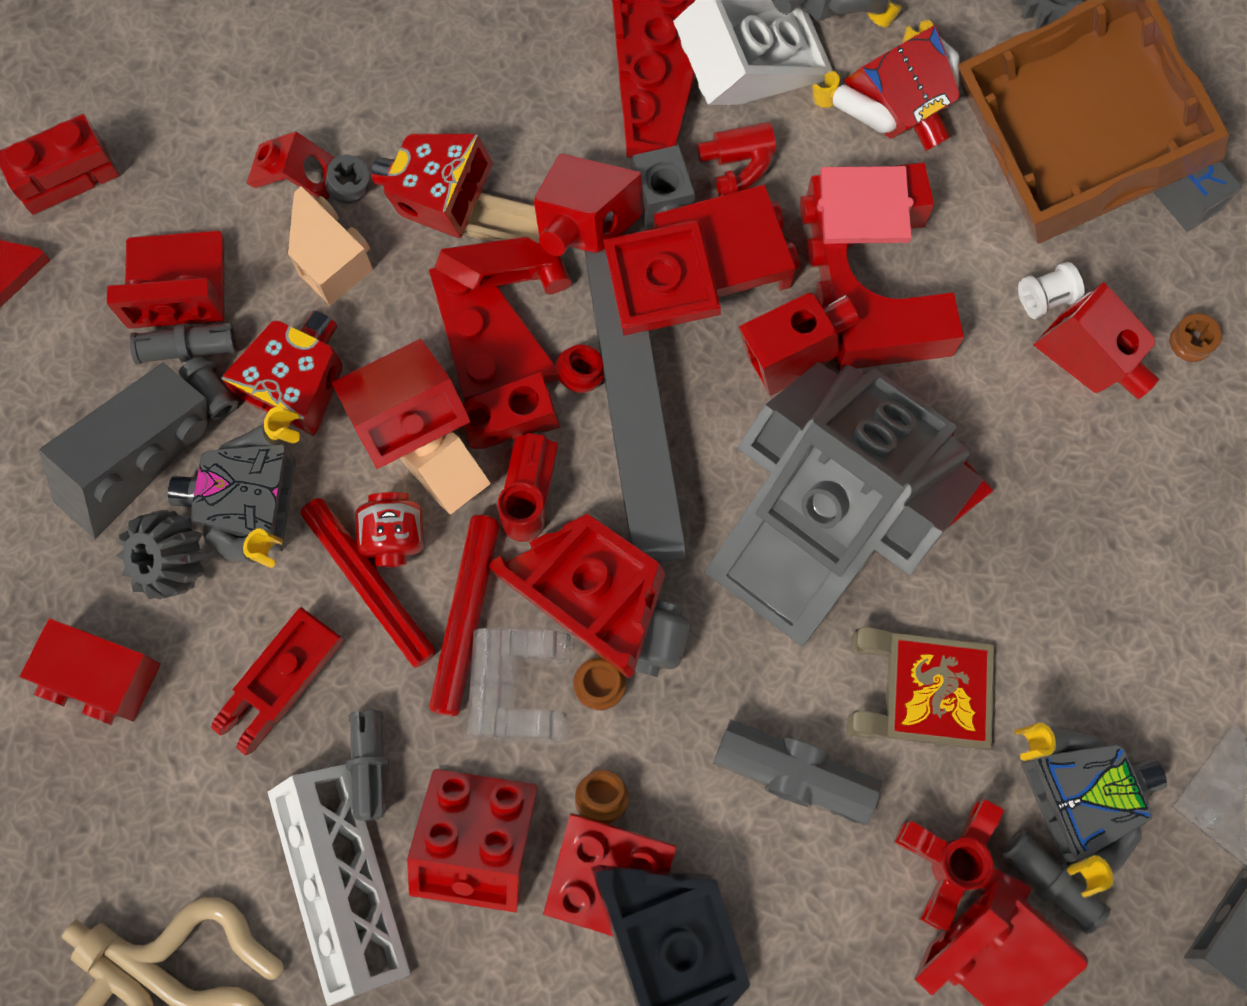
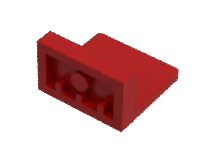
[107,230,224,329]
[407,769,537,913]
[914,878,1088,1006]

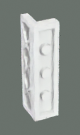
[267,764,411,1006]

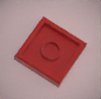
[603,219,721,336]

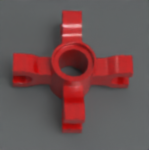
[893,799,1032,931]

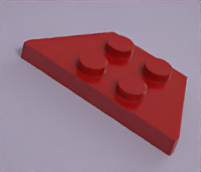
[487,514,665,678]

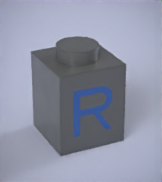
[1153,161,1243,232]

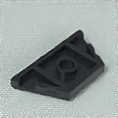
[591,865,751,1006]

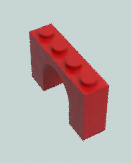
[800,162,964,371]

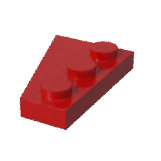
[429,267,559,401]

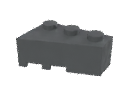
[38,362,208,539]

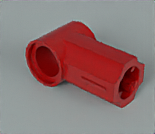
[498,433,559,542]

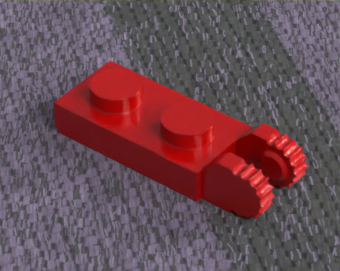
[211,607,345,756]

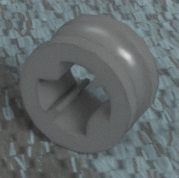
[325,154,370,204]

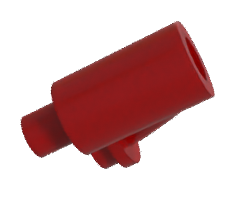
[697,122,776,197]

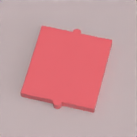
[817,166,914,244]

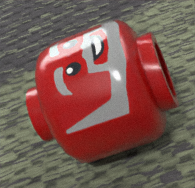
[355,492,424,567]

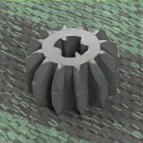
[116,510,208,599]

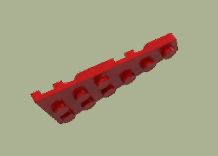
[611,0,696,158]

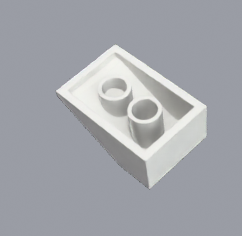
[673,0,833,105]

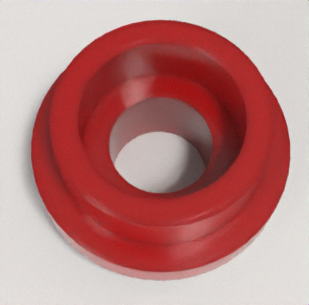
[555,344,604,393]

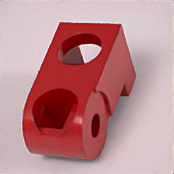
[462,372,561,449]

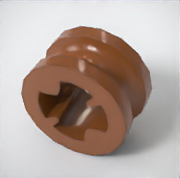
[1169,313,1222,362]

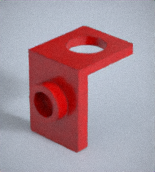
[246,131,335,200]

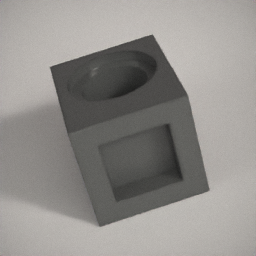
[632,145,695,229]

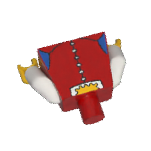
[812,20,960,151]

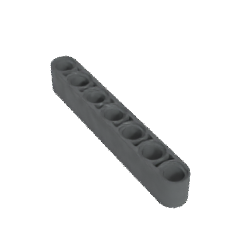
[584,249,685,563]

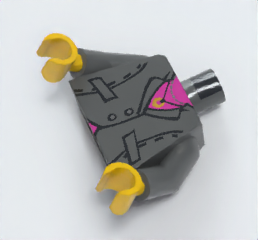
[168,406,300,568]

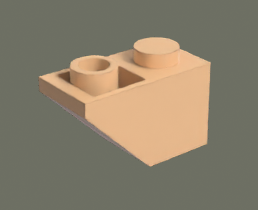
[288,186,373,306]
[400,432,491,515]

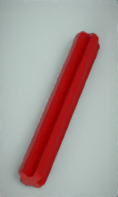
[300,497,436,668]
[429,515,499,717]

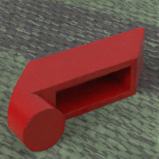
[435,237,572,294]

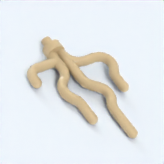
[62,897,284,1006]

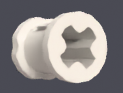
[1018,262,1085,319]

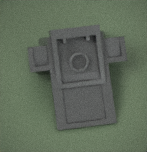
[704,362,984,647]

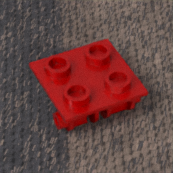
[543,813,677,937]

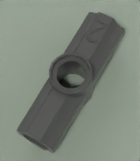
[713,719,882,826]

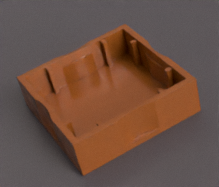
[958,0,1229,244]

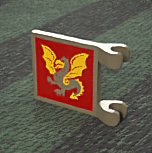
[847,627,994,750]

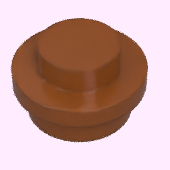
[573,658,626,711]
[575,770,629,824]

